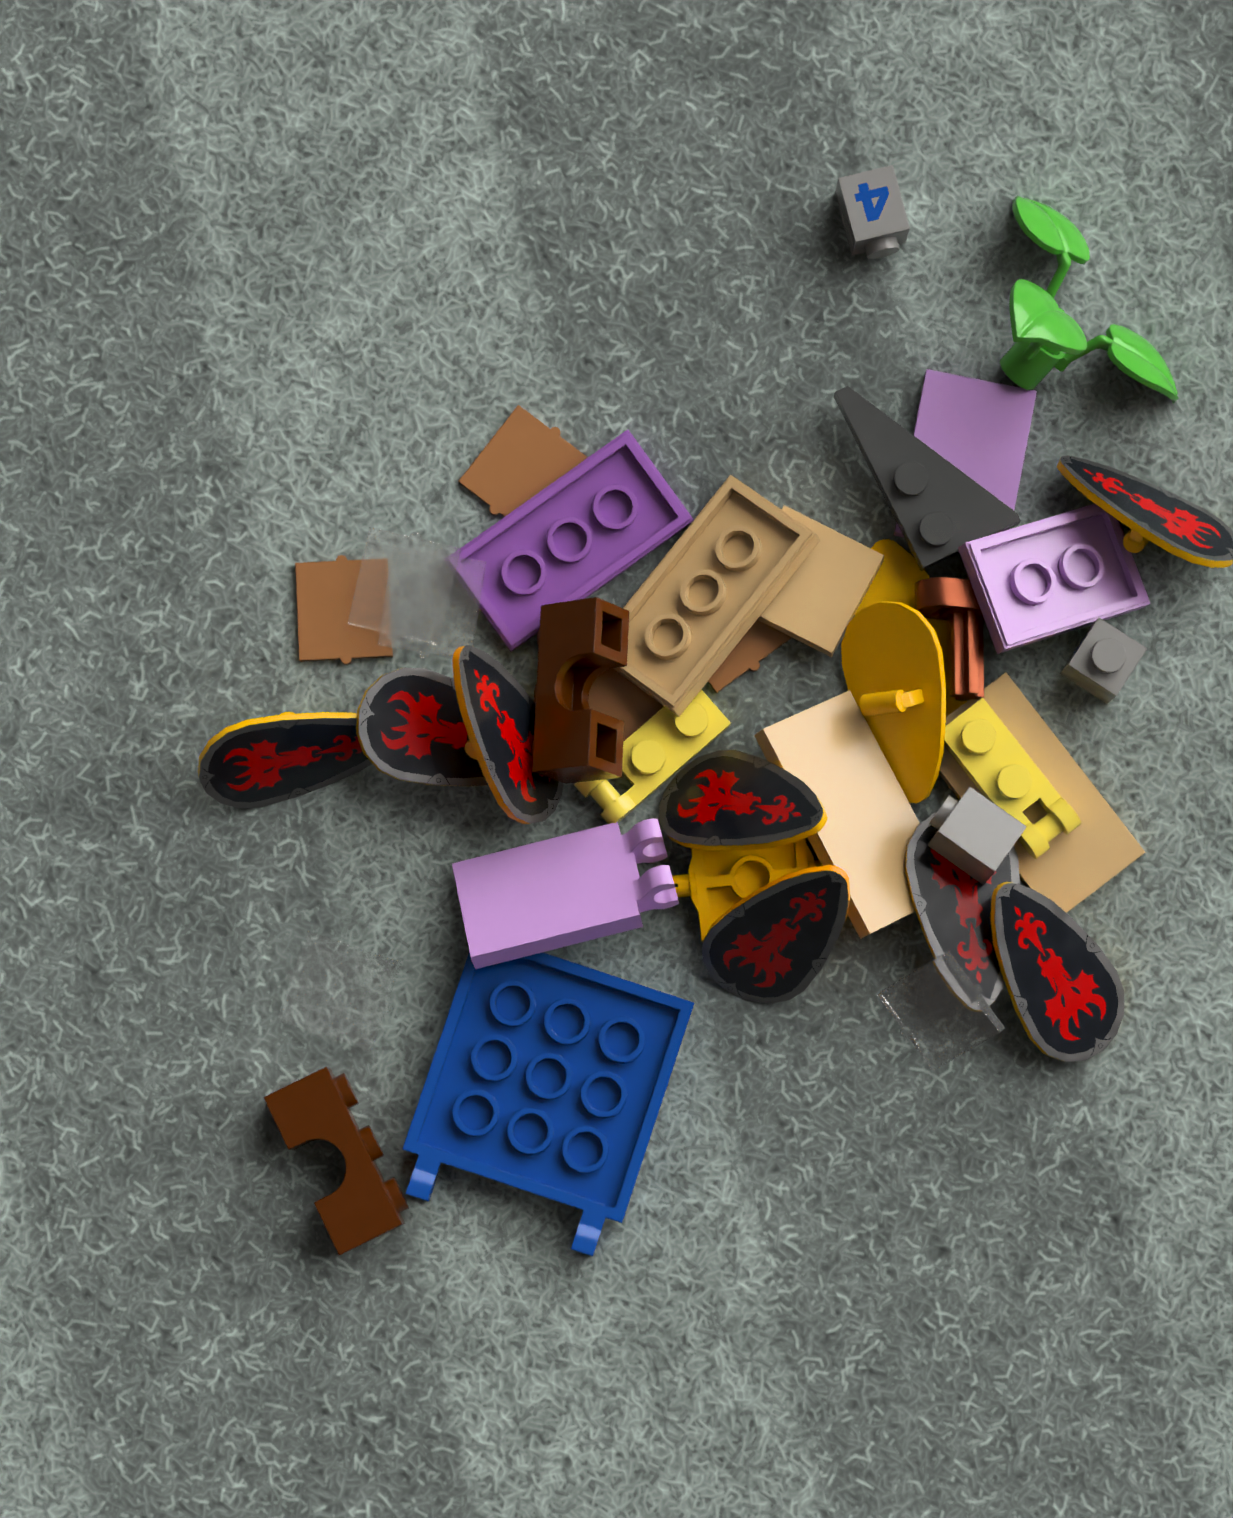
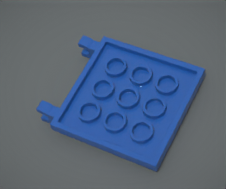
[402,952,694,1257]

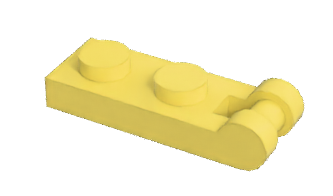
[574,689,731,824]
[944,697,1081,859]

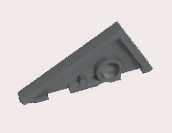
[834,386,1021,571]

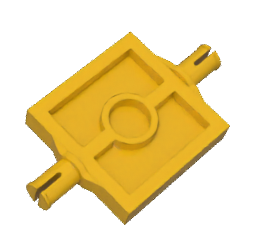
[672,838,822,942]

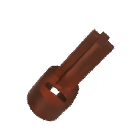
[915,577,984,701]

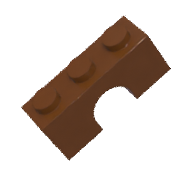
[531,597,629,784]
[264,1066,409,1255]

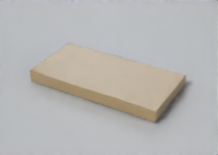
[613,474,820,717]
[939,672,1146,913]
[754,690,920,939]

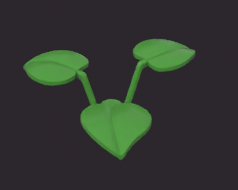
[1000,196,1179,403]

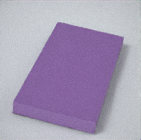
[445,429,694,652]

